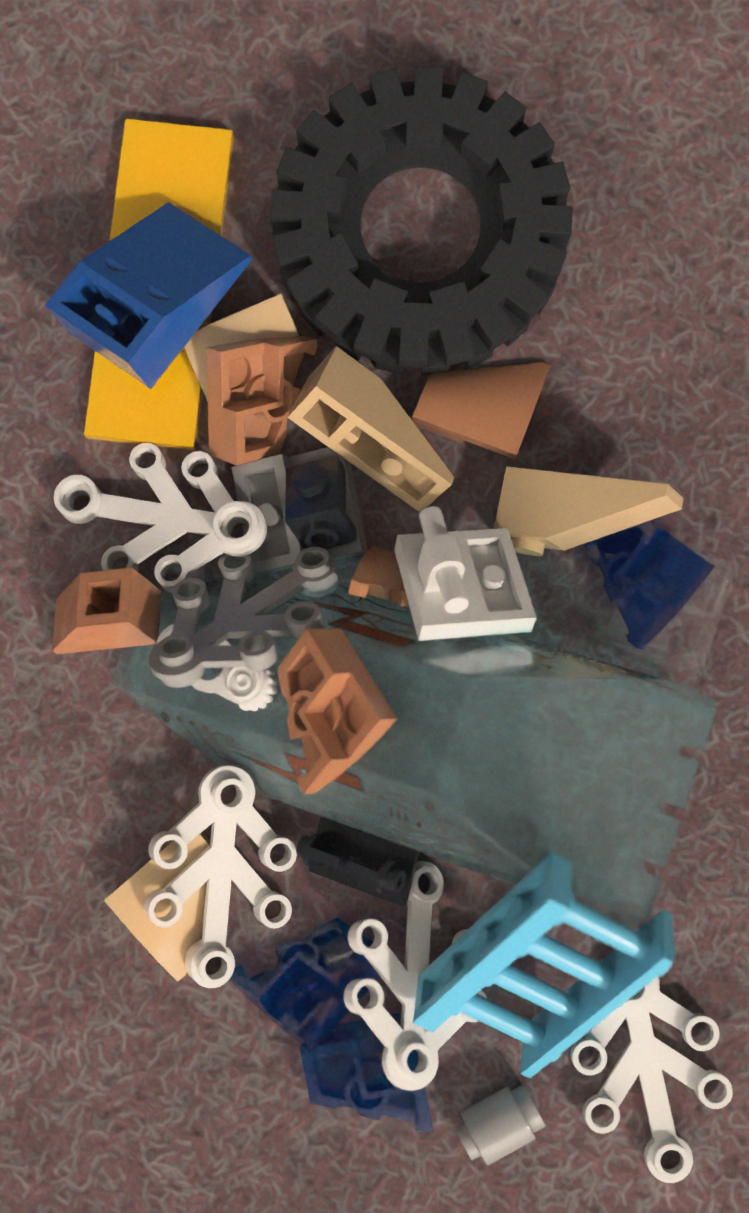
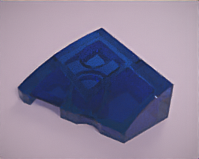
[584,520,715,650]
[229,918,381,1052]
[299,1012,433,1133]

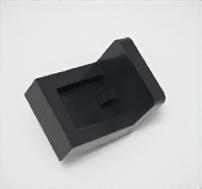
[285,455,357,549]

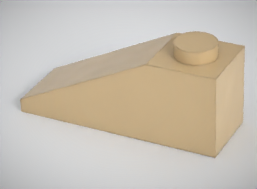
[287,346,455,512]
[494,466,684,556]

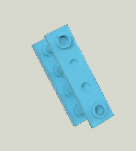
[413,852,676,1078]

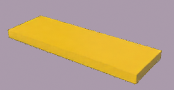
[84,119,234,450]

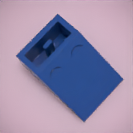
[45,202,253,389]

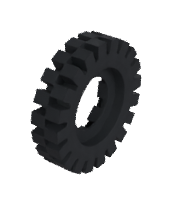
[270,66,573,376]

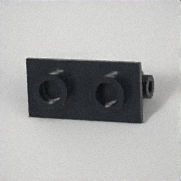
[296,817,420,907]

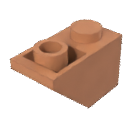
[52,567,162,654]

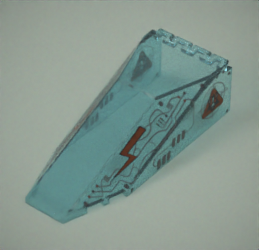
[111,578,717,930]

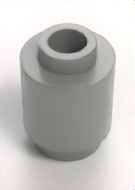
[456,1084,546,1166]

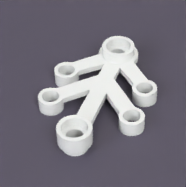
[54,443,267,592]
[143,765,297,988]
[344,861,487,1091]
[570,976,733,1183]

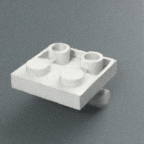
[394,506,536,641]

